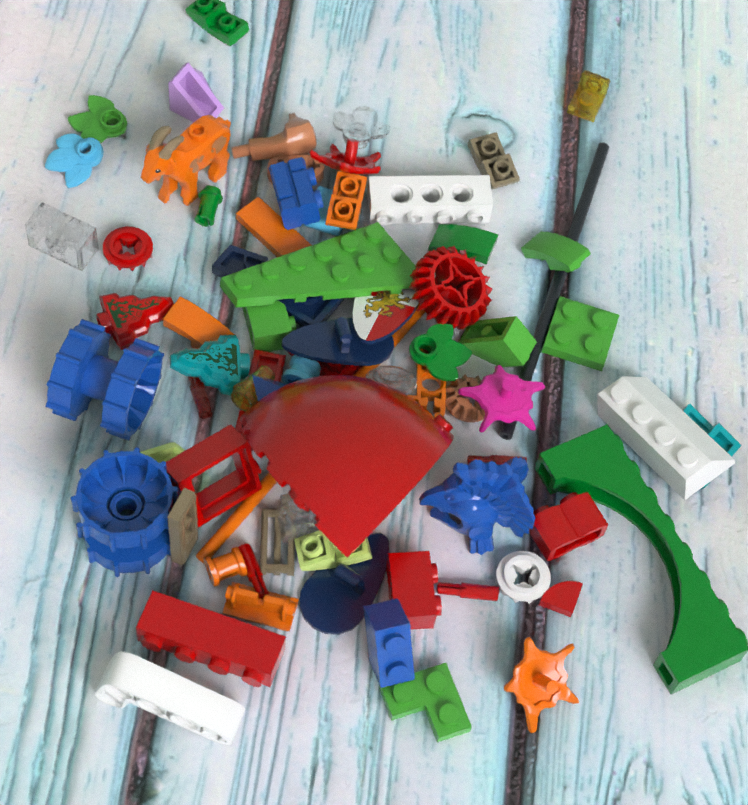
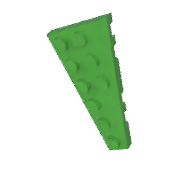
[220,222,416,308]

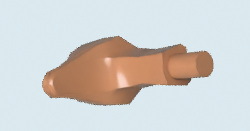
[232,113,317,161]

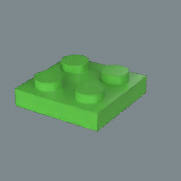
[542,296,619,371]

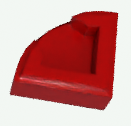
[539,581,583,617]

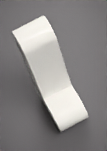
[95,652,245,745]

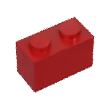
[386,551,442,630]

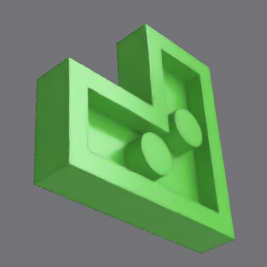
[379,663,472,743]

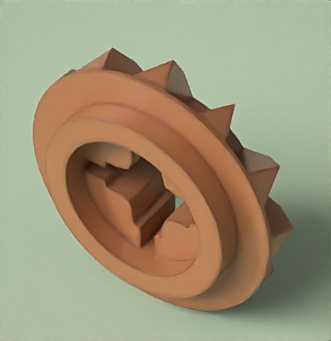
[446,374,485,422]

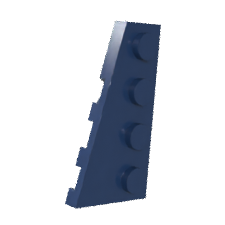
[212,245,345,327]

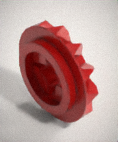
[103,226,153,271]

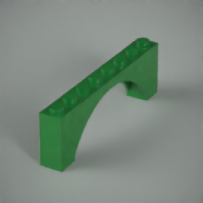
[535,424,748,695]

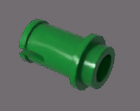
[194,185,223,227]

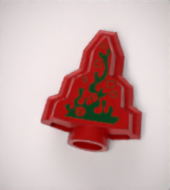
[96,293,174,350]

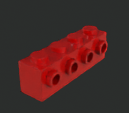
[136,590,286,687]

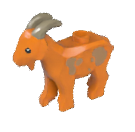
[141,115,231,206]

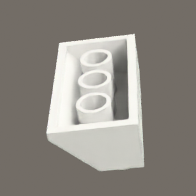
[597,376,735,500]

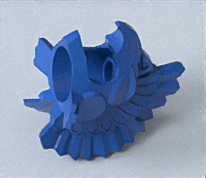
[419,456,536,555]

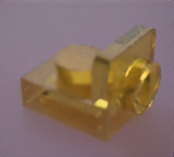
[567,70,610,123]

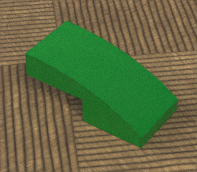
[428,224,498,265]

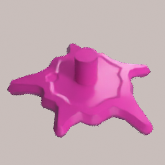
[458,365,545,433]

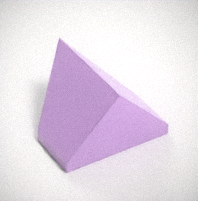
[168,63,224,122]

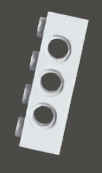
[367,175,493,225]

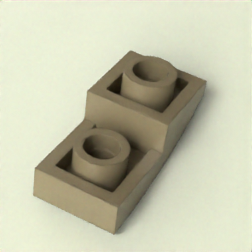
[467,132,520,190]

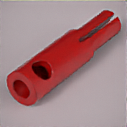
[238,543,269,599]
[436,582,499,601]

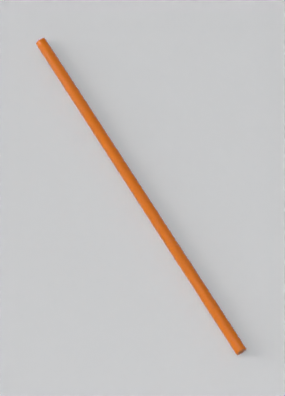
[196,303,425,563]

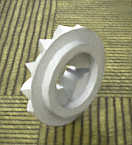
[496,551,551,604]

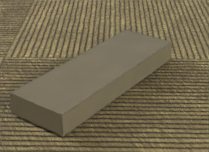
[168,488,198,565]

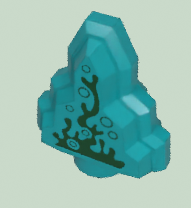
[169,335,250,397]

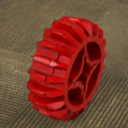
[409,246,492,330]

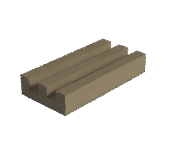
[260,508,296,576]

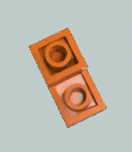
[325,171,367,230]

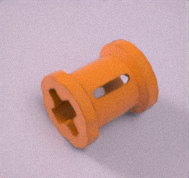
[204,546,247,587]

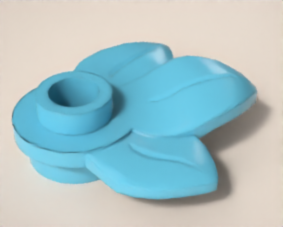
[45,134,103,188]

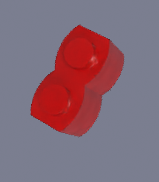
[529,492,608,561]

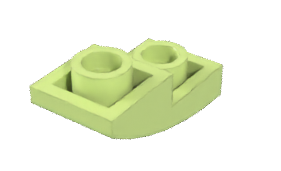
[294,530,373,571]

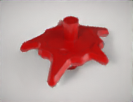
[309,139,381,174]

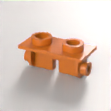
[222,582,299,632]

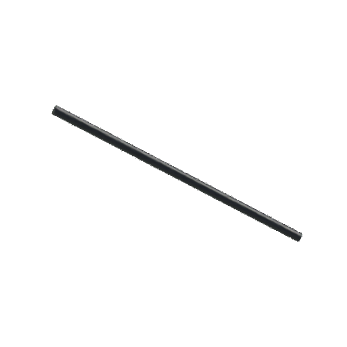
[499,143,610,440]

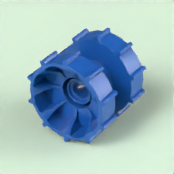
[45,319,164,441]
[71,447,179,577]

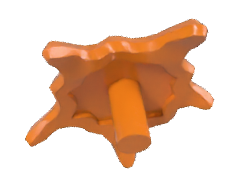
[504,637,579,733]

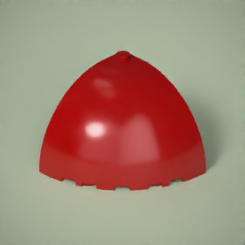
[240,375,454,558]

